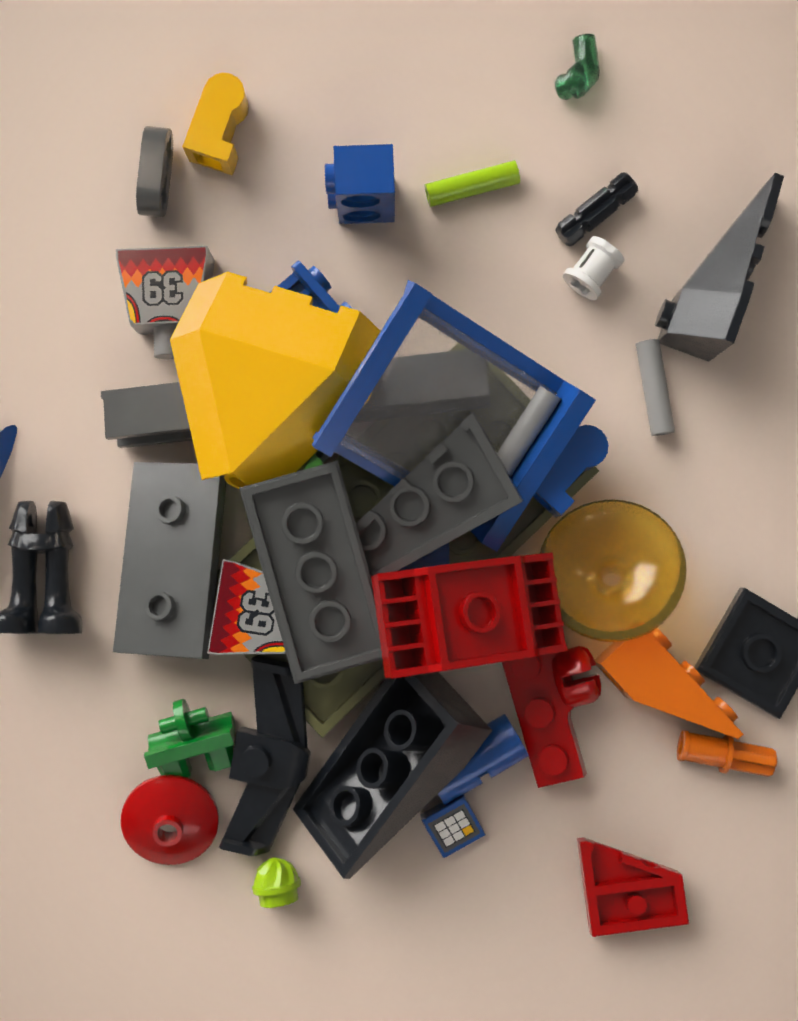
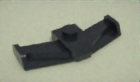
[219,656,311,856]

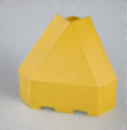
[170,272,381,489]

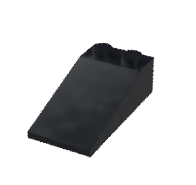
[293,672,492,879]

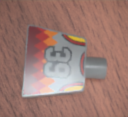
[116,246,214,359]
[207,559,286,655]

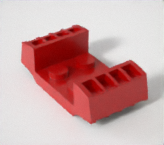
[371,552,568,679]

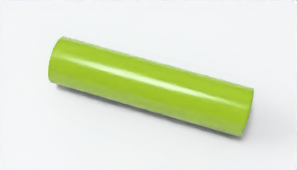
[424,160,520,207]

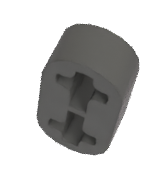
[136,126,173,217]

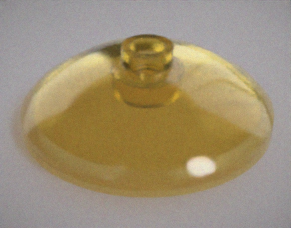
[540,499,687,642]

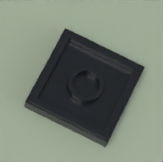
[694,588,798,719]

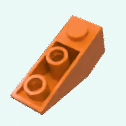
[595,623,744,739]

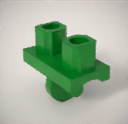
[144,699,235,778]

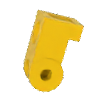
[182,72,249,176]

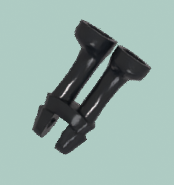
[0,501,82,634]

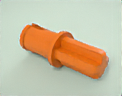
[677,730,777,777]

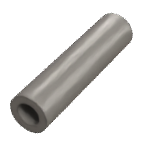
[636,339,675,436]
[497,386,561,477]

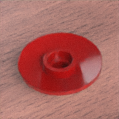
[120,775,219,865]

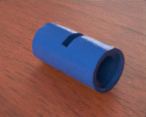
[438,714,529,805]

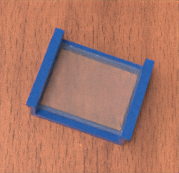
[311,280,596,552]

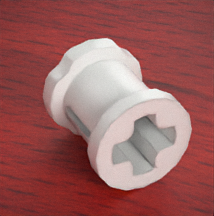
[563,236,625,300]

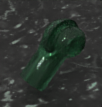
[555,34,600,100]

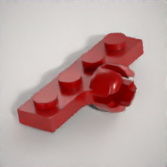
[502,646,601,788]

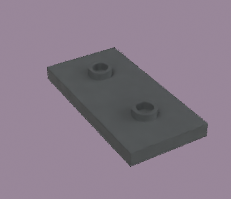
[239,460,382,684]
[113,462,227,659]

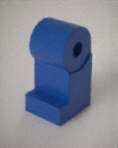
[533,425,609,518]

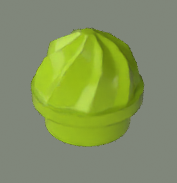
[252,857,301,908]

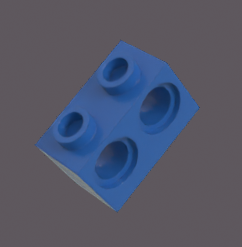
[325,144,395,224]

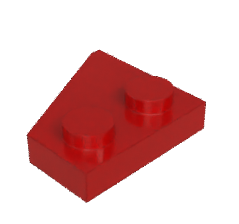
[577,837,689,937]

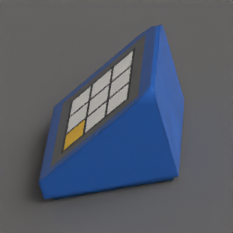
[420,795,486,858]

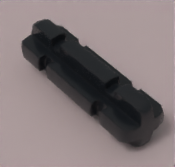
[555,172,638,246]

